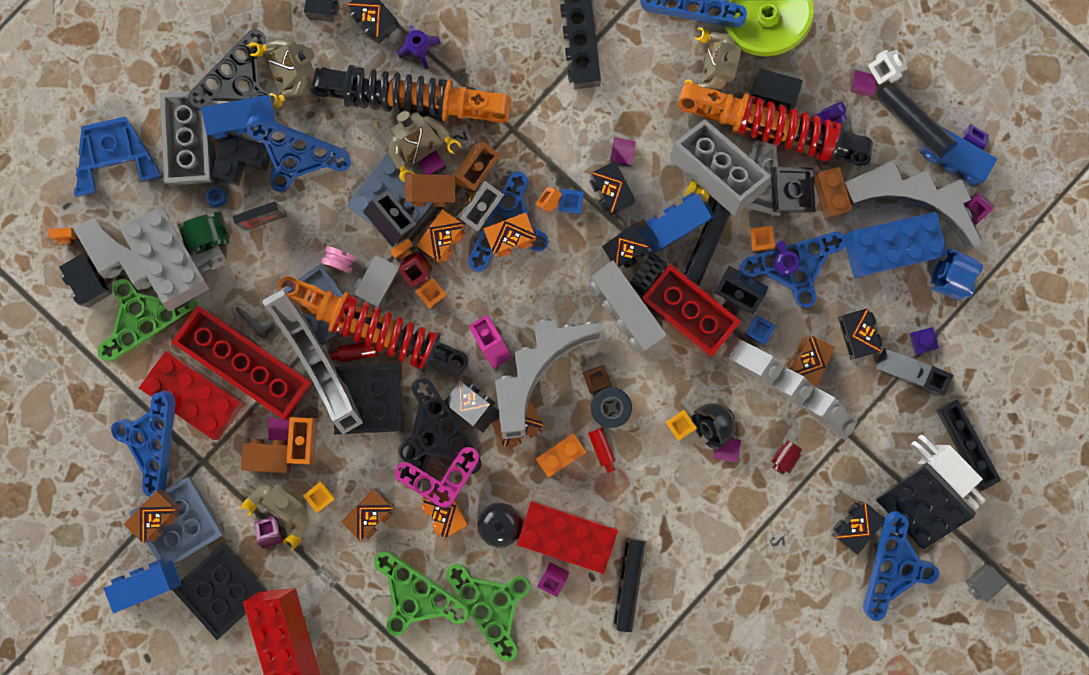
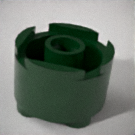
[178,211,231,254]

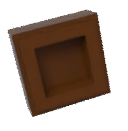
[583,365,612,394]

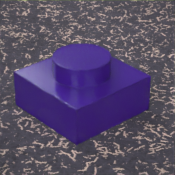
[963,124,989,150]
[909,327,939,355]

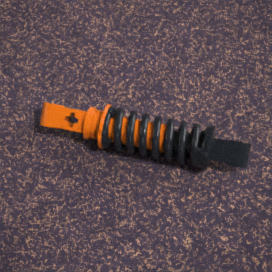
[310,64,512,123]

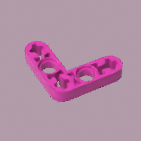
[395,447,479,508]

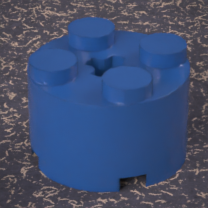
[931,249,983,301]

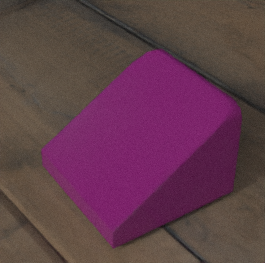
[850,70,877,97]
[610,138,636,166]
[418,150,446,175]
[964,191,994,225]
[268,418,289,443]
[713,439,741,462]
[254,516,284,548]
[537,562,569,597]

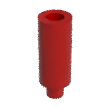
[330,342,377,363]
[588,427,616,473]

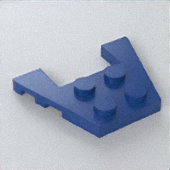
[74,116,163,197]

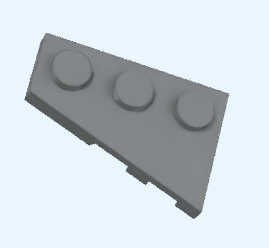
[745,140,781,217]

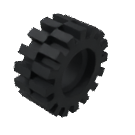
[630,252,667,295]

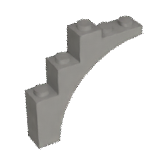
[845,161,982,251]
[73,218,226,290]
[263,289,363,434]
[495,319,604,439]
[723,337,858,440]

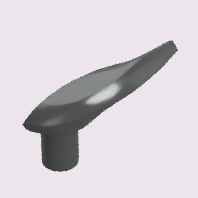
[236,307,275,339]

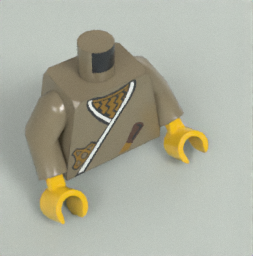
[684,27,741,92]
[248,39,315,109]
[389,111,461,183]
[239,484,309,550]

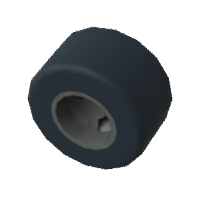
[591,387,632,428]

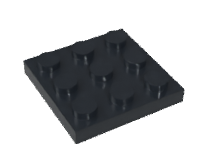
[334,363,403,435]
[876,462,976,550]
[172,542,268,640]

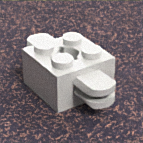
[910,435,986,510]

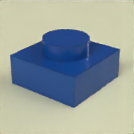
[559,189,584,215]
[744,315,776,346]

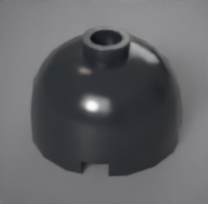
[691,403,735,450]
[477,502,522,548]

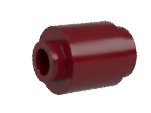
[770,440,802,475]

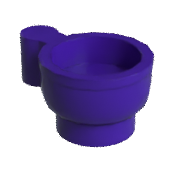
[811,101,847,123]
[774,241,800,276]

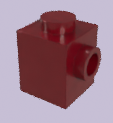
[398,250,433,288]

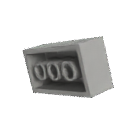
[160,91,216,187]
[670,119,771,216]
[119,206,209,311]
[589,261,667,353]

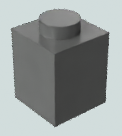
[965,564,1008,602]

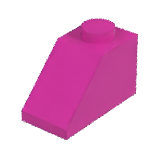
[468,314,512,369]

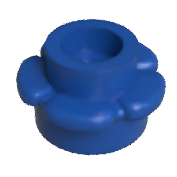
[205,186,228,208]

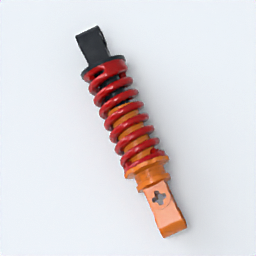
[678,83,873,166]
[277,276,469,377]

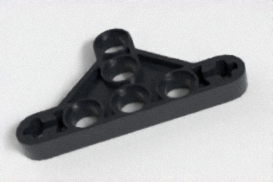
[185,29,268,111]
[398,378,482,474]

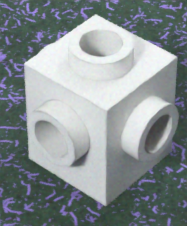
[868,50,908,84]

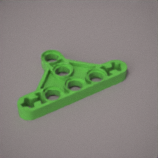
[97,279,197,361]
[374,550,471,636]
[447,563,530,661]

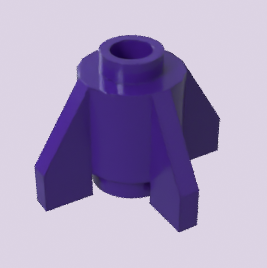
[397,25,441,70]

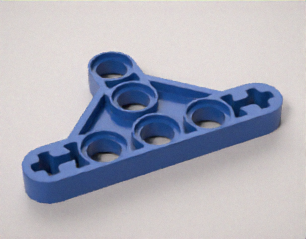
[640,0,747,28]
[246,115,351,192]
[468,172,548,272]
[739,232,845,308]
[111,390,175,497]
[863,511,939,621]

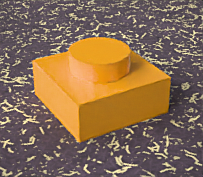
[665,410,697,441]
[303,481,336,513]

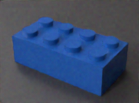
[843,212,948,279]

